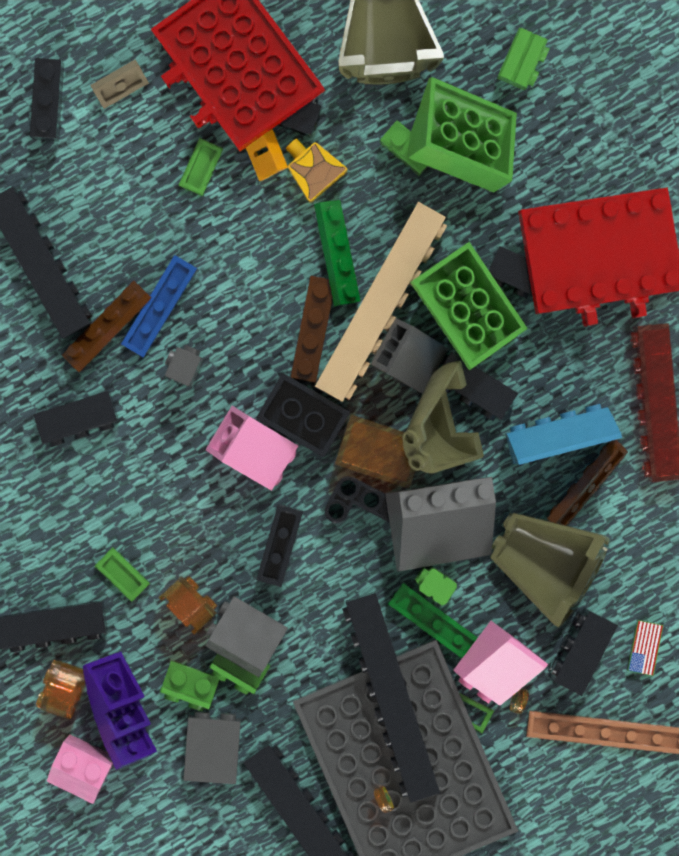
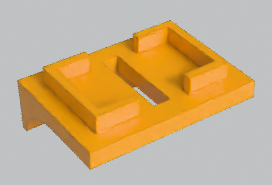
[246,129,288,181]

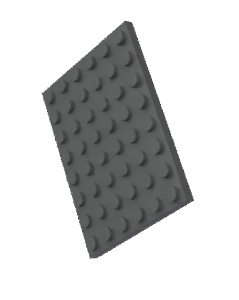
[293,639,518,856]

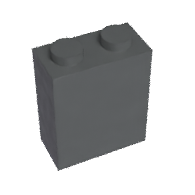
[371,318,449,394]
[205,596,288,678]
[184,711,241,784]

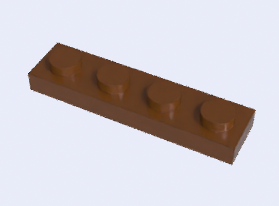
[291,276,333,383]
[62,281,152,372]
[547,440,628,526]

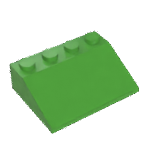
[408,77,517,193]
[410,242,528,370]

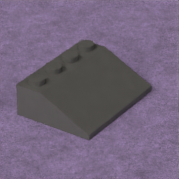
[385,477,496,571]

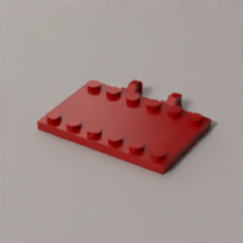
[151,0,325,152]
[518,187,679,326]

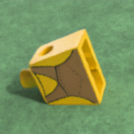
[285,138,348,204]

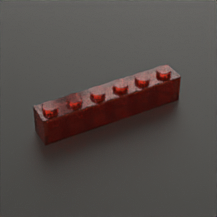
[631,323,679,482]

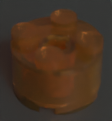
[158,576,217,635]
[36,660,85,720]

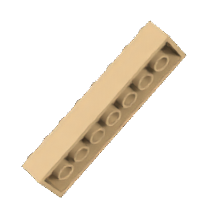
[315,202,447,402]

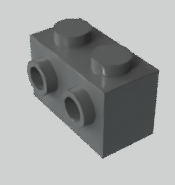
[165,345,204,387]

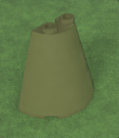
[338,0,444,85]
[402,361,484,473]
[490,513,610,628]

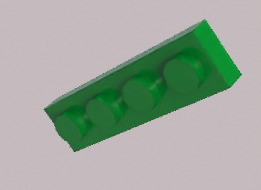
[314,200,361,306]
[388,583,478,658]

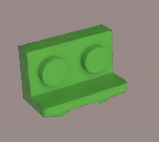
[209,654,271,695]
[160,660,220,711]

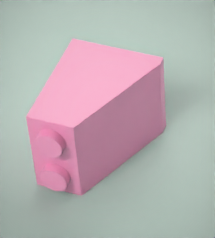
[206,406,298,491]
[453,621,548,705]
[47,734,113,804]

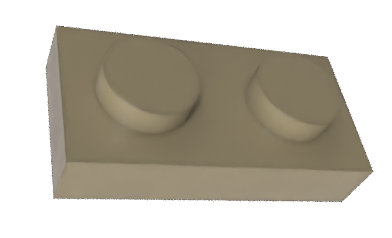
[90,59,149,109]

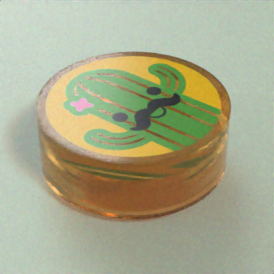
[509,688,529,714]
[374,786,394,813]

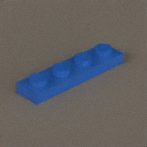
[121,255,197,358]

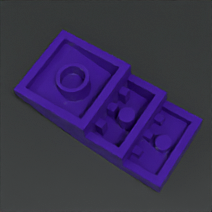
[82,652,157,770]

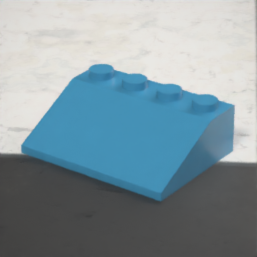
[505,404,622,465]

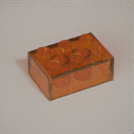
[335,415,415,489]

